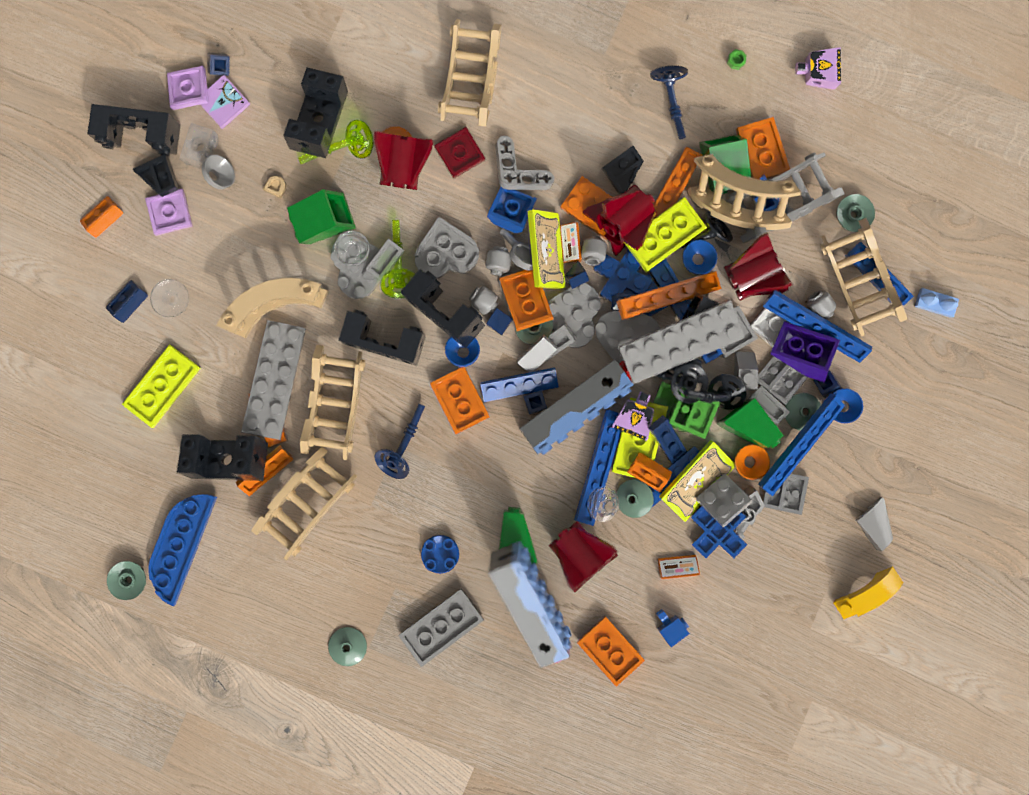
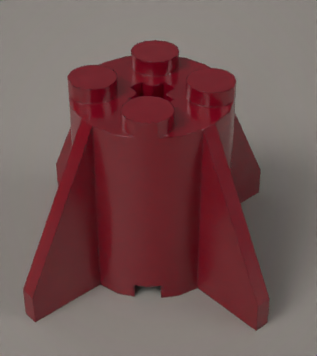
[373,131,433,190]
[583,185,657,256]
[724,233,792,301]
[548,521,618,592]

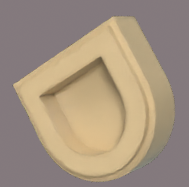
[263,176,286,199]

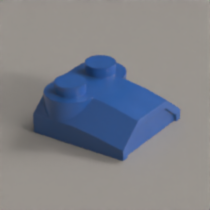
[487,187,537,233]

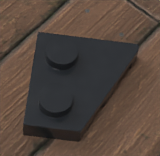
[601,146,644,195]
[133,154,179,197]

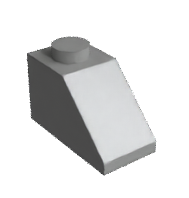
[733,351,758,391]

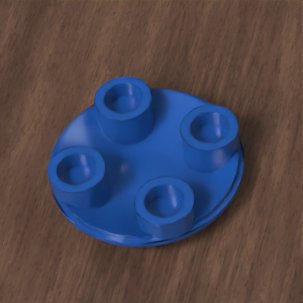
[421,535,459,574]

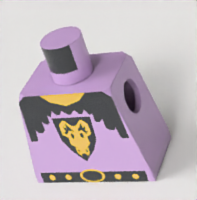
[795,47,841,89]
[612,391,654,441]

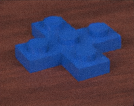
[594,249,653,302]
[691,506,748,559]

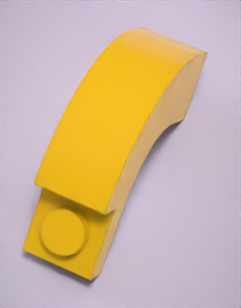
[833,566,904,619]

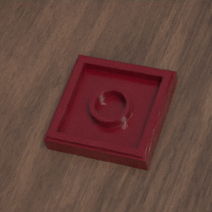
[434,127,486,179]

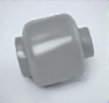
[581,236,607,266]
[485,246,511,276]
[469,286,498,315]
[807,290,836,319]

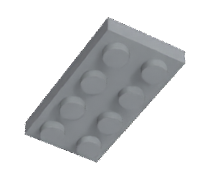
[398,588,484,667]

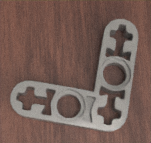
[495,136,554,190]

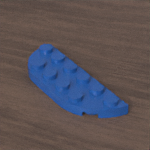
[149,494,217,606]

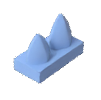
[915,288,959,318]

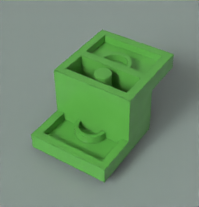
[653,381,720,439]

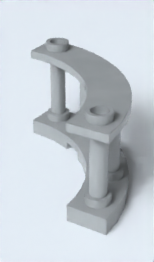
[726,153,845,243]

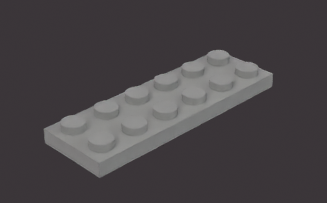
[619,300,745,384]
[241,320,306,440]

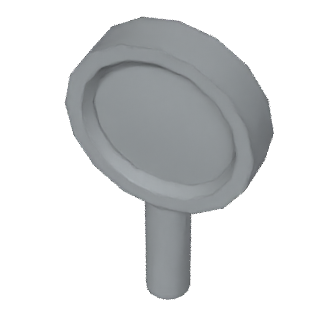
[500,228,533,271]

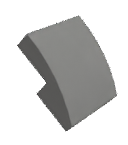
[758,356,808,406]
[763,474,809,515]

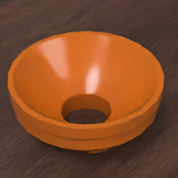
[734,445,770,480]

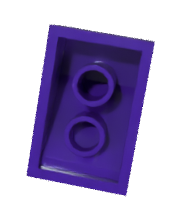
[771,322,840,382]

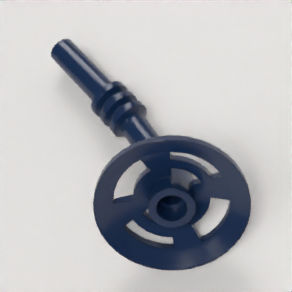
[650,66,688,140]
[375,403,425,479]

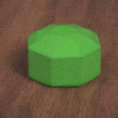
[727,49,747,70]

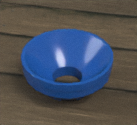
[682,240,718,275]
[445,337,480,367]
[832,389,863,424]

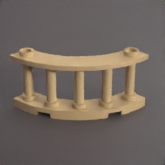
[438,19,502,127]
[688,154,801,230]
[820,218,907,337]
[216,278,329,338]
[300,345,366,460]
[251,447,357,561]

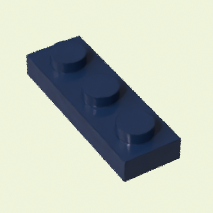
[648,415,687,464]

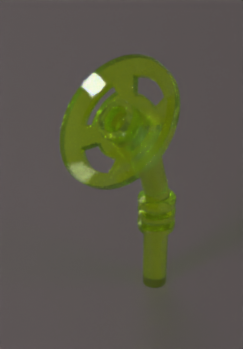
[298,120,374,164]
[380,220,415,299]

